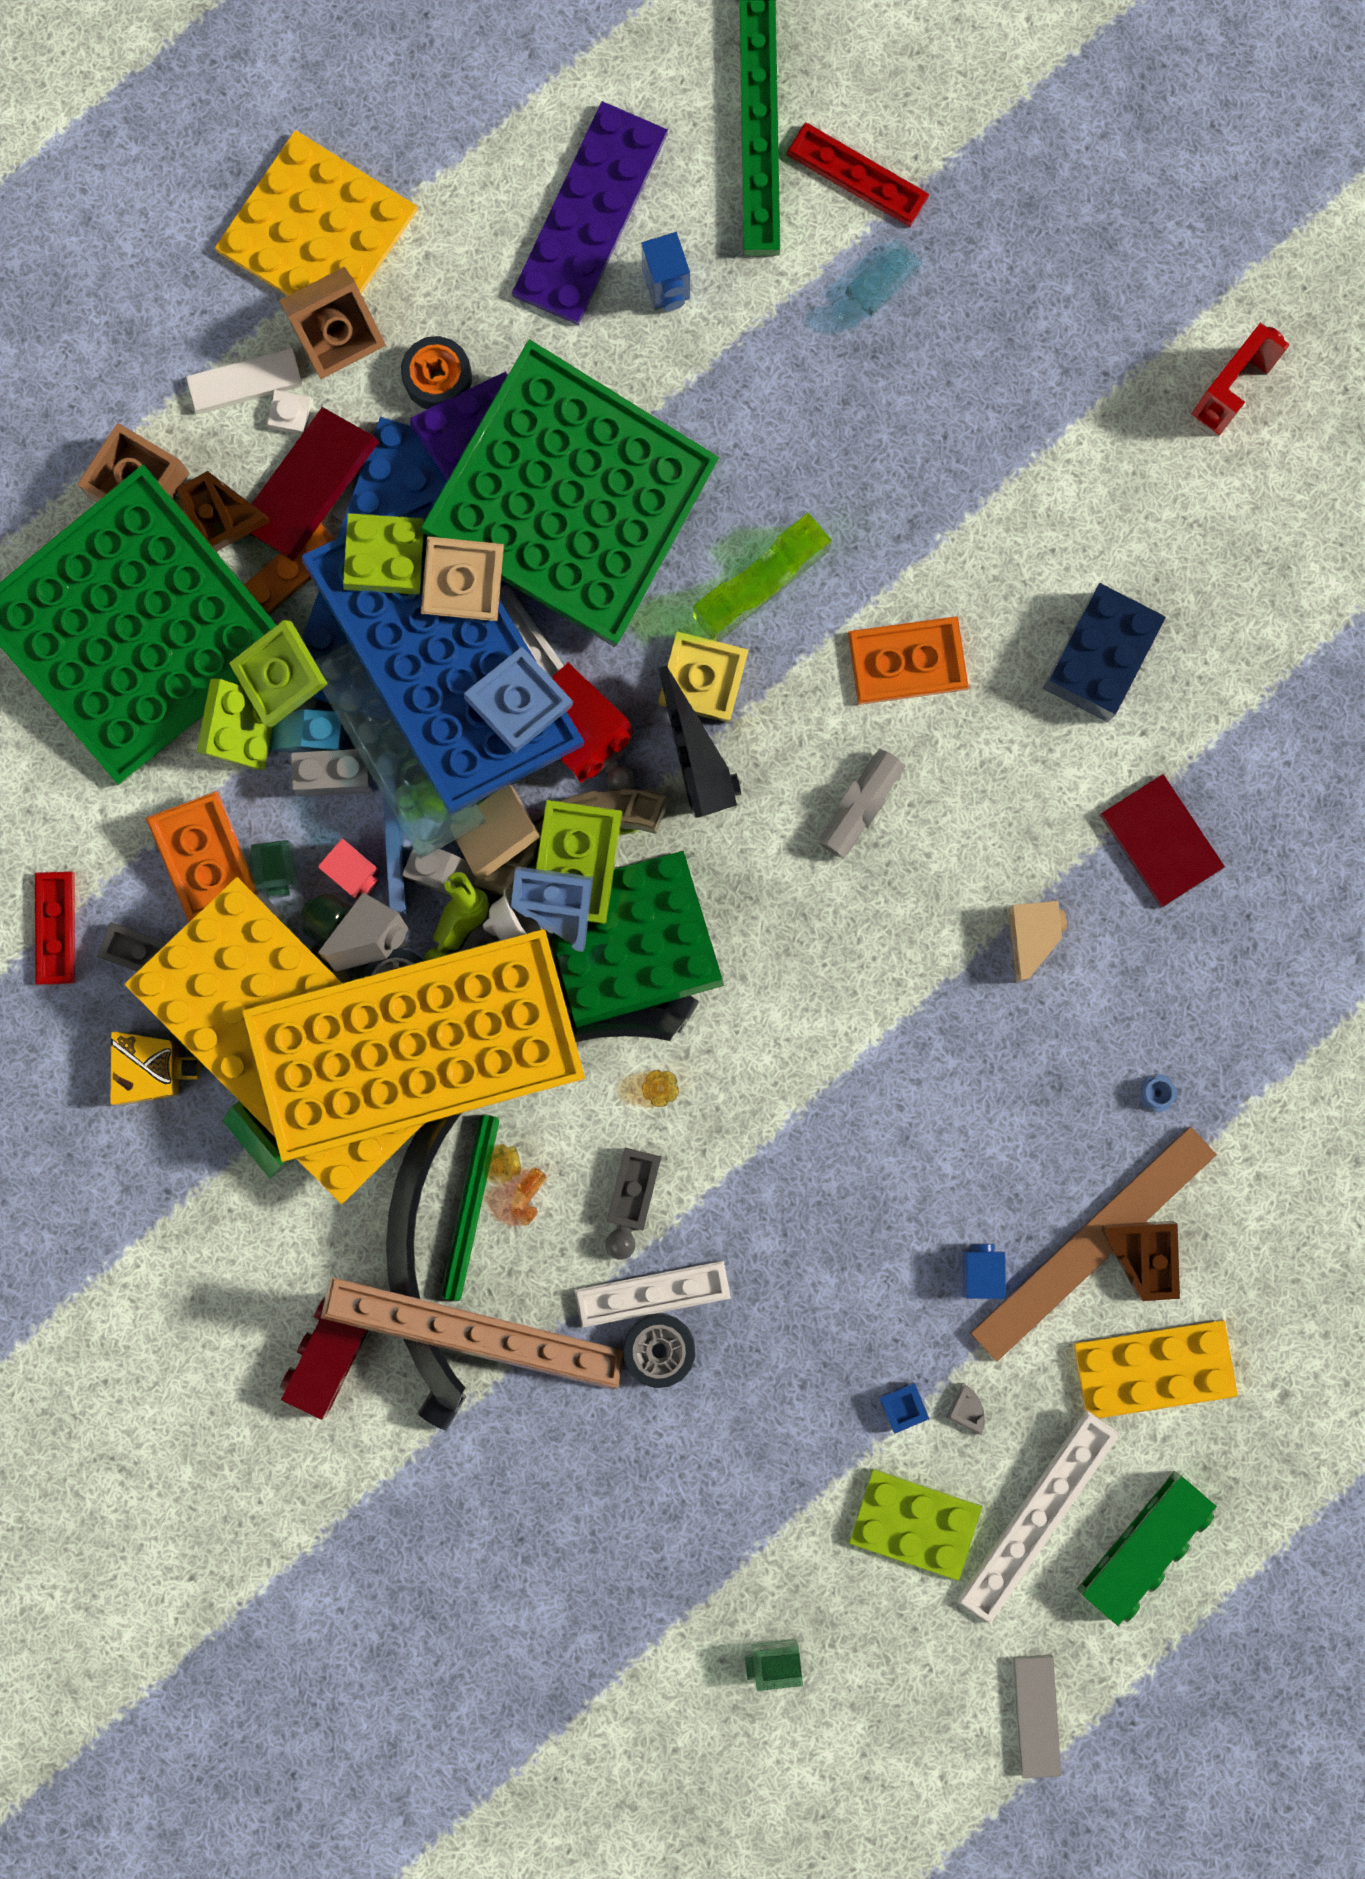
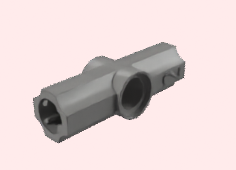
[817,748,906,859]

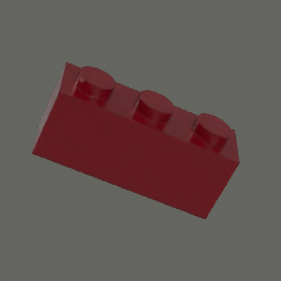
[280,1297,369,1420]

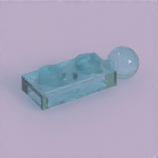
[833,238,923,329]

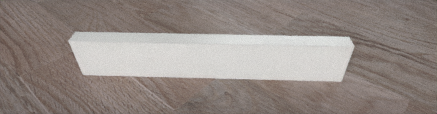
[957,1410,1120,1625]

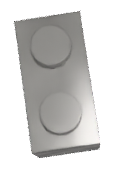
[291,749,374,797]

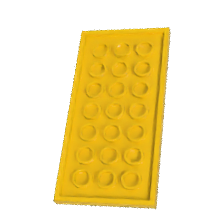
[124,877,425,1205]
[242,929,585,1162]

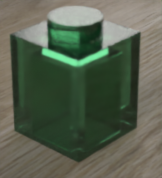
[251,840,299,899]
[745,1639,803,1691]

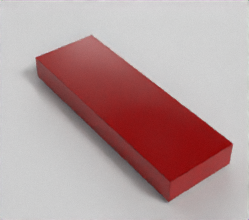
[35,871,76,985]

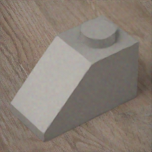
[402,840,477,898]
[318,893,409,972]

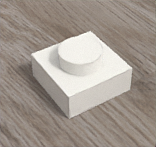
[267,390,312,435]

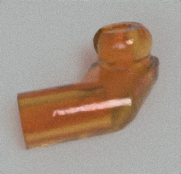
[510,1167,547,1226]

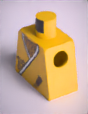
[110,1032,201,1105]

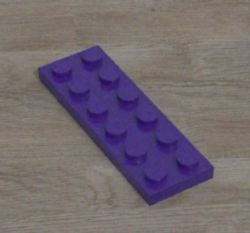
[512,101,668,326]

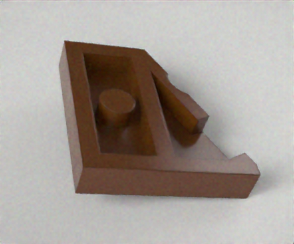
[176,471,270,551]
[1102,1221,1180,1301]

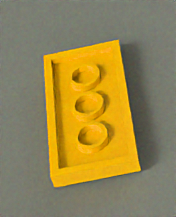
[1073,1320,1238,1418]

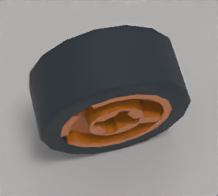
[401,336,472,409]

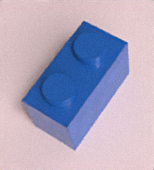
[641,231,690,311]

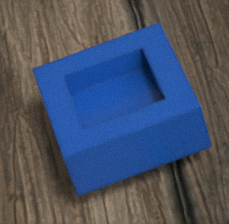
[878,1382,930,1434]

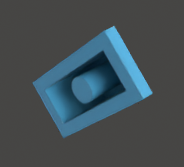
[270,709,348,753]

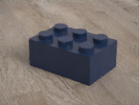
[1042,583,1166,722]

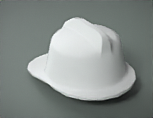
[483,887,554,947]

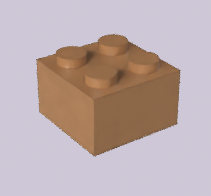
[279,267,386,379]
[77,422,190,502]

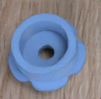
[1140,1074,1177,1112]

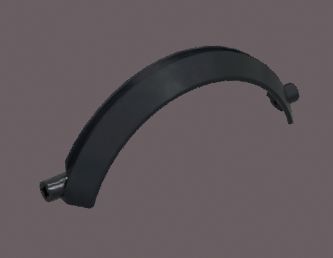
[386,995,699,1431]

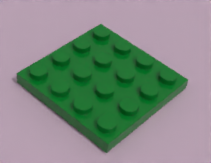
[551,850,724,1027]

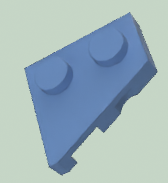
[511,867,593,952]

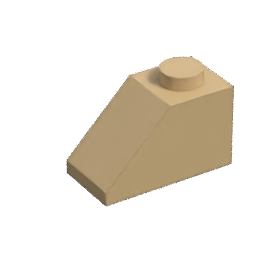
[1008,901,1067,983]

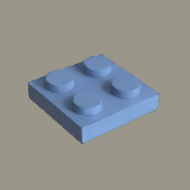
[464,647,573,753]

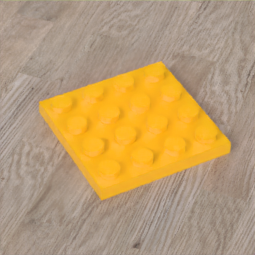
[215,130,418,296]

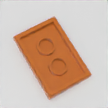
[847,616,969,705]
[146,790,259,922]

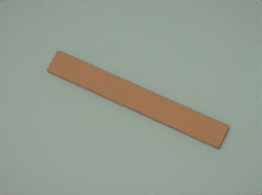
[970,1127,1217,1362]
[321,1277,624,1390]

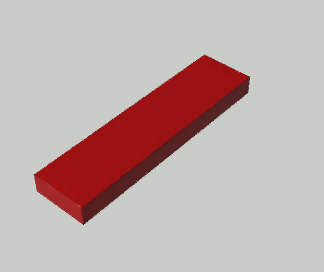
[786,122,930,228]

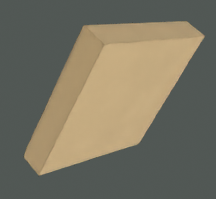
[421,537,504,621]
[449,785,541,881]

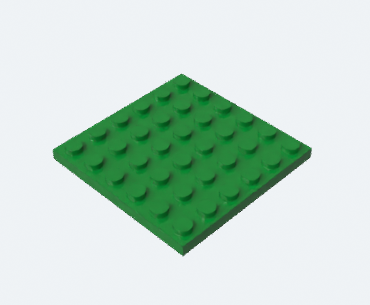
[419,339,720,647]
[0,465,277,785]

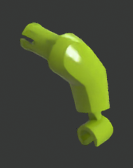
[424,872,489,961]

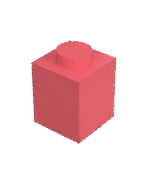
[318,838,381,900]

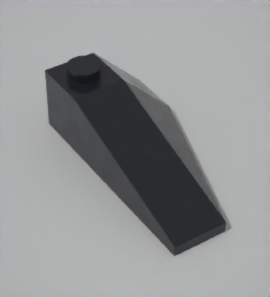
[658,666,741,818]

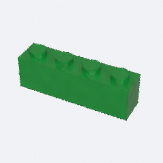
[1077,1471,1217,1626]

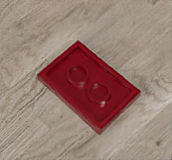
[1100,774,1225,908]

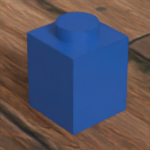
[963,1243,1006,1299]

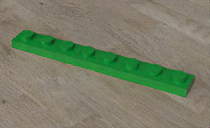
[739,0,780,256]

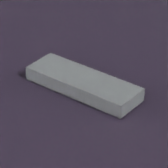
[1013,1655,1061,1779]

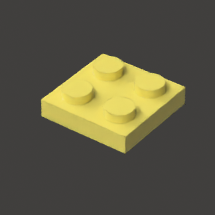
[658,631,749,723]

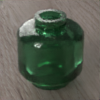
[301,893,352,946]

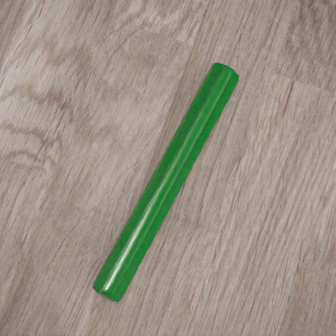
[441,1114,500,1301]

